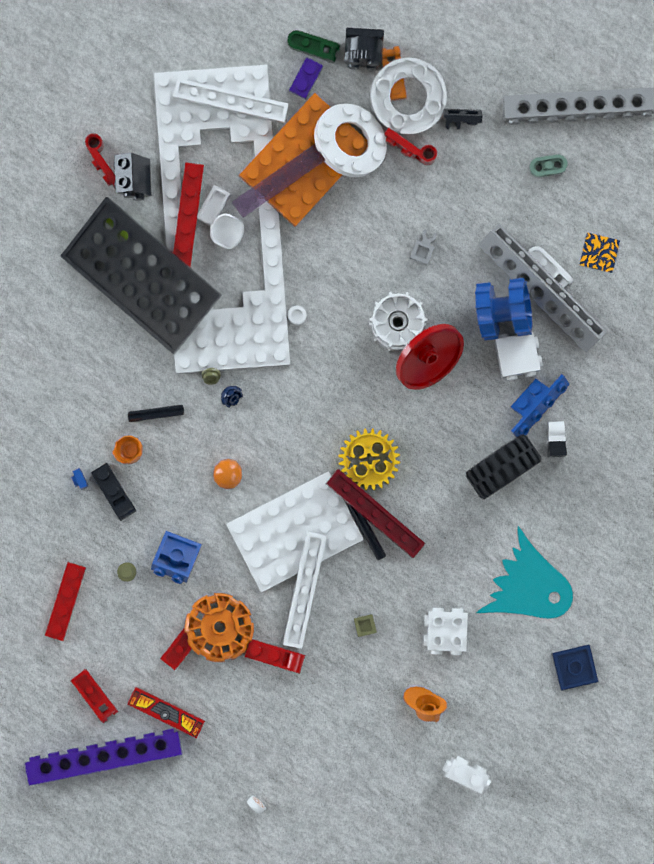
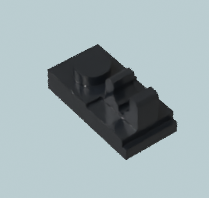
[444,109,483,130]

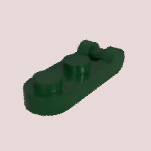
[287,30,341,63]

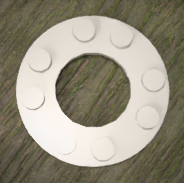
[371,57,447,134]
[314,104,387,177]

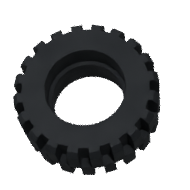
[466,434,541,499]

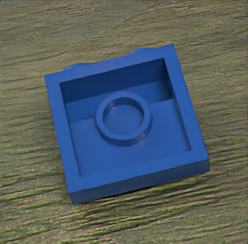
[151,531,202,584]

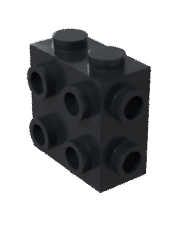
[113,153,152,201]

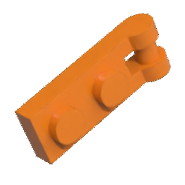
[382,46,407,101]

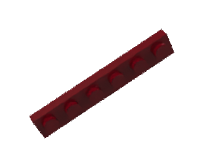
[325,469,426,558]

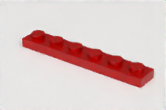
[170,162,204,275]

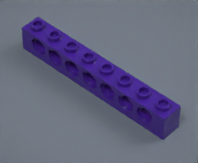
[25,728,183,786]

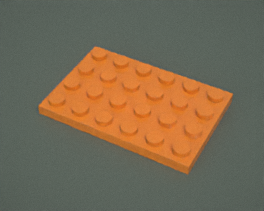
[239,93,368,227]

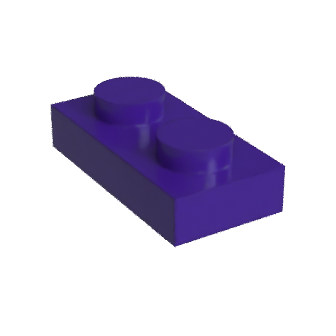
[289,57,323,100]

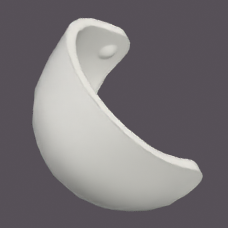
[210,214,244,249]

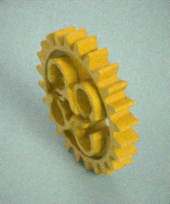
[338,428,400,491]

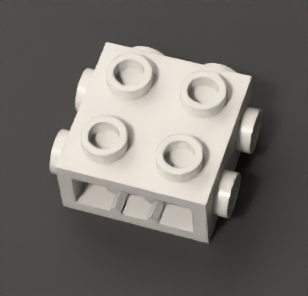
[494,332,543,381]
[423,608,468,655]
[442,756,491,794]

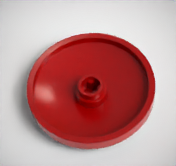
[396,324,464,390]

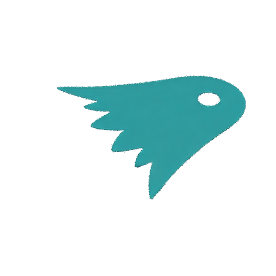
[476,526,573,619]

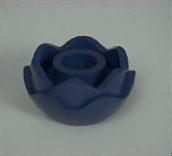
[221,386,243,408]

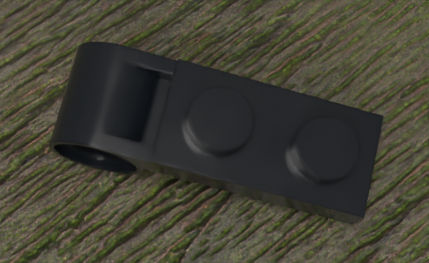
[91,463,137,521]

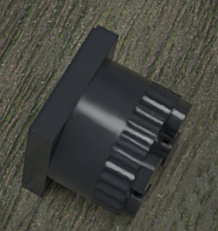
[344,27,384,71]

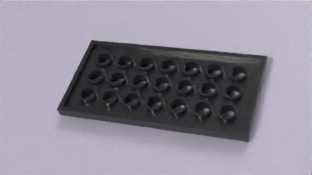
[60,197,222,354]

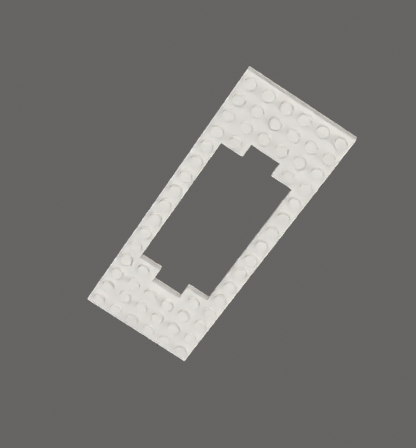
[154,65,290,374]

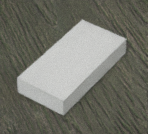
[197,185,231,227]

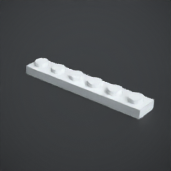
[173,78,289,123]
[283,531,327,649]

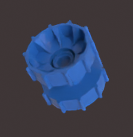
[475,278,533,341]

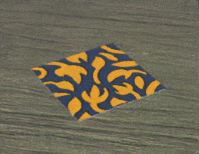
[579,232,620,273]

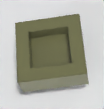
[354,614,377,637]

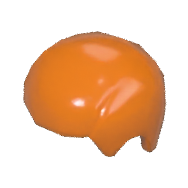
[112,435,143,464]
[213,458,242,489]

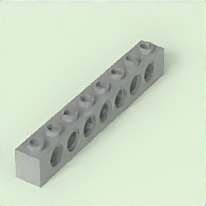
[503,87,654,125]
[478,224,607,352]

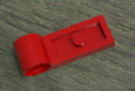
[384,128,437,165]
[85,133,115,188]
[245,639,306,674]

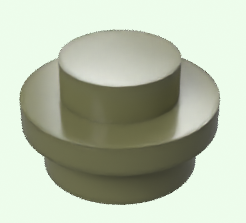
[201,367,221,385]
[117,562,137,582]

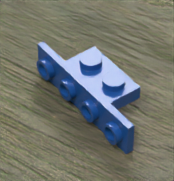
[510,374,569,437]

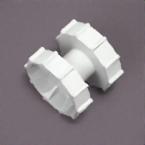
[368,292,428,353]

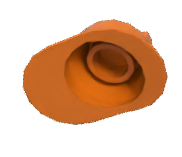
[403,686,447,723]

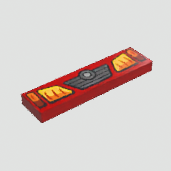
[127,687,205,739]

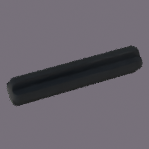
[128,405,184,422]

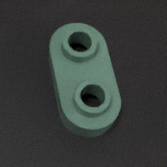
[529,154,568,177]

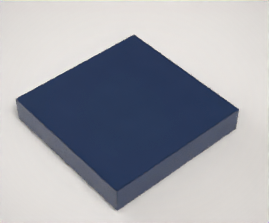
[552,644,599,691]

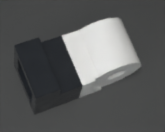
[548,421,567,457]

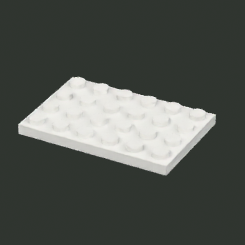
[226,471,364,593]

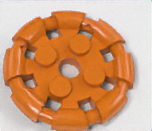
[184,593,254,662]

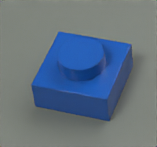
[71,468,89,490]

